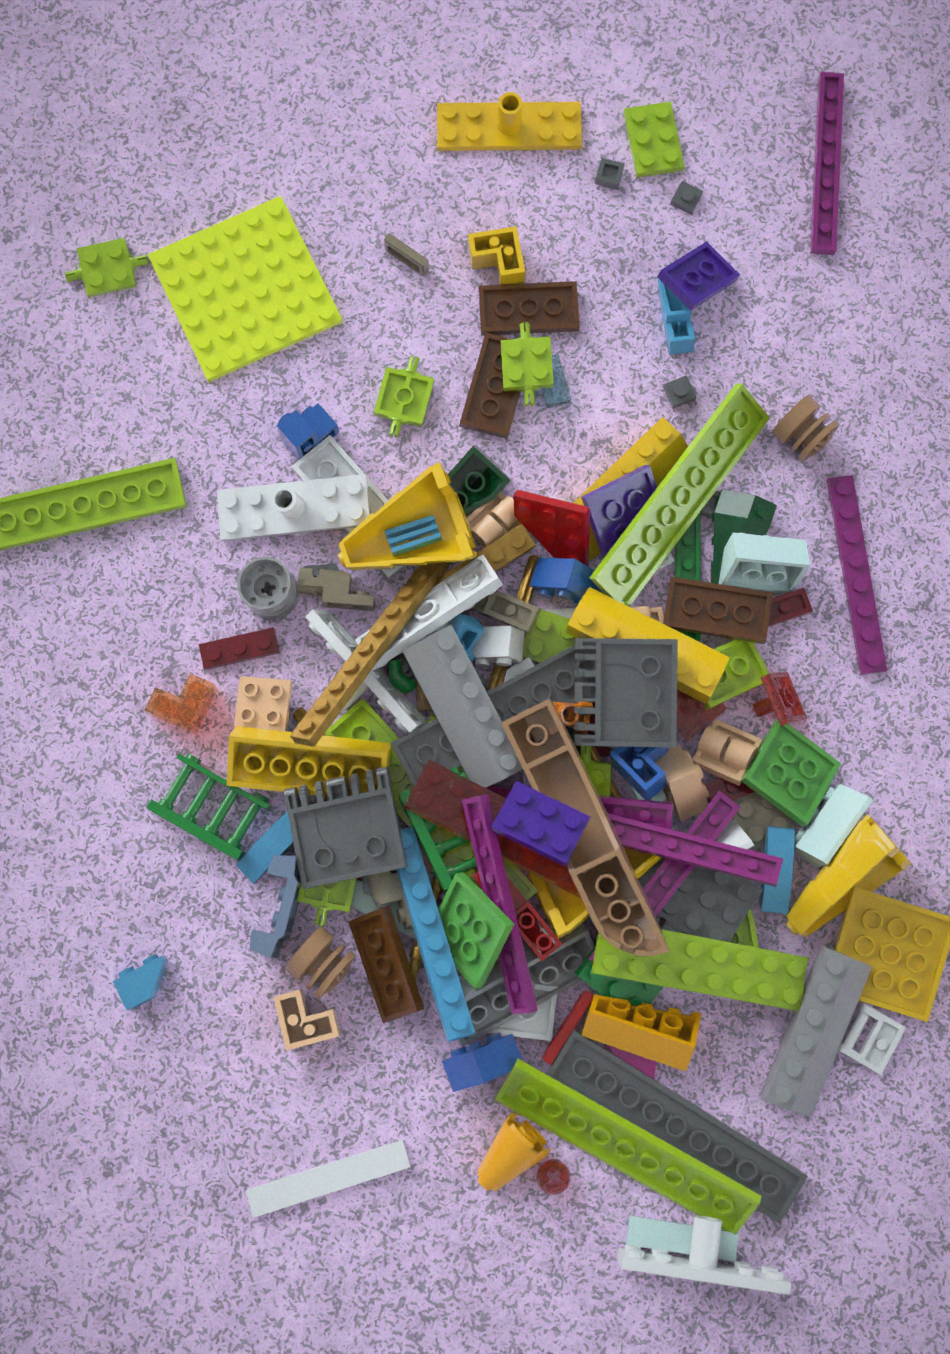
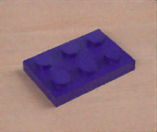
[657,241,740,311]
[491,781,590,867]

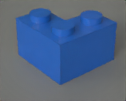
[276,403,339,460]
[530,558,603,607]
[610,746,669,800]
[442,1032,523,1092]

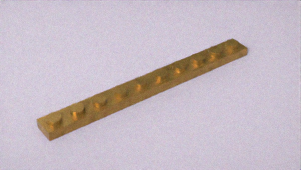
[290,562,452,747]

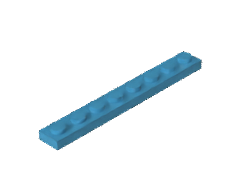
[396,827,475,1042]

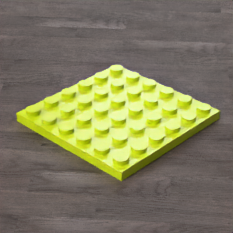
[147,196,343,383]

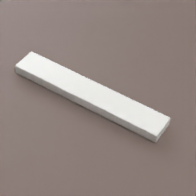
[246,1139,411,1218]

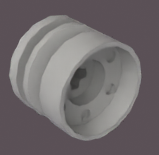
[237,557,299,620]

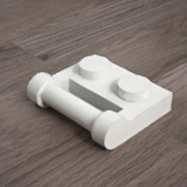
[838,1003,906,1075]

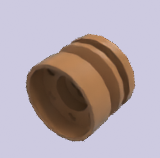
[771,394,840,463]
[285,926,356,999]

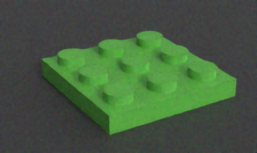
[740,717,841,827]
[438,872,514,989]

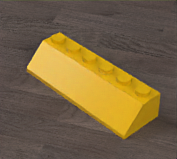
[573,417,688,562]
[566,587,730,704]
[227,726,391,797]

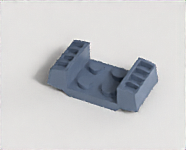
[250,855,301,958]

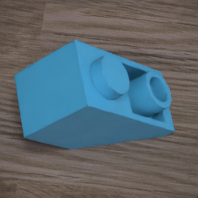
[113,954,168,1011]

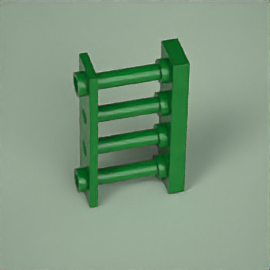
[146,753,272,861]
[398,767,505,893]

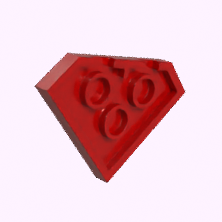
[513,490,590,567]

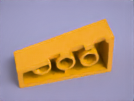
[581,995,702,1072]

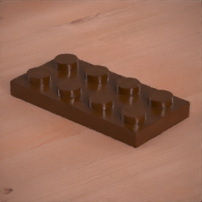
[478,281,580,336]
[459,333,521,439]
[663,576,773,644]
[349,905,425,1023]

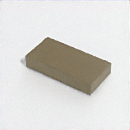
[384,233,429,276]

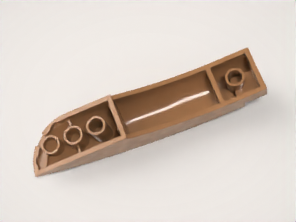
[501,699,670,956]

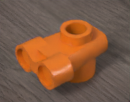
[553,701,593,734]

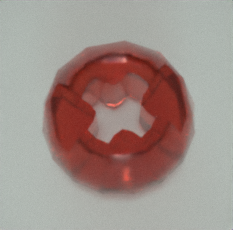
[536,1159,571,1195]

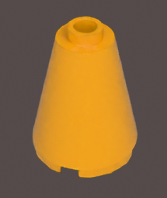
[477,1112,551,1191]

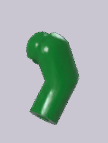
[389,658,416,694]

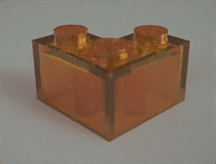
[144,674,218,735]

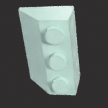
[719,533,810,594]
[794,784,873,867]

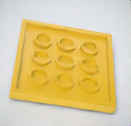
[834,887,950,1022]

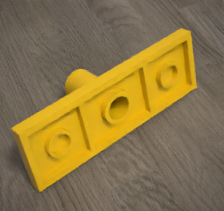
[437,92,582,151]

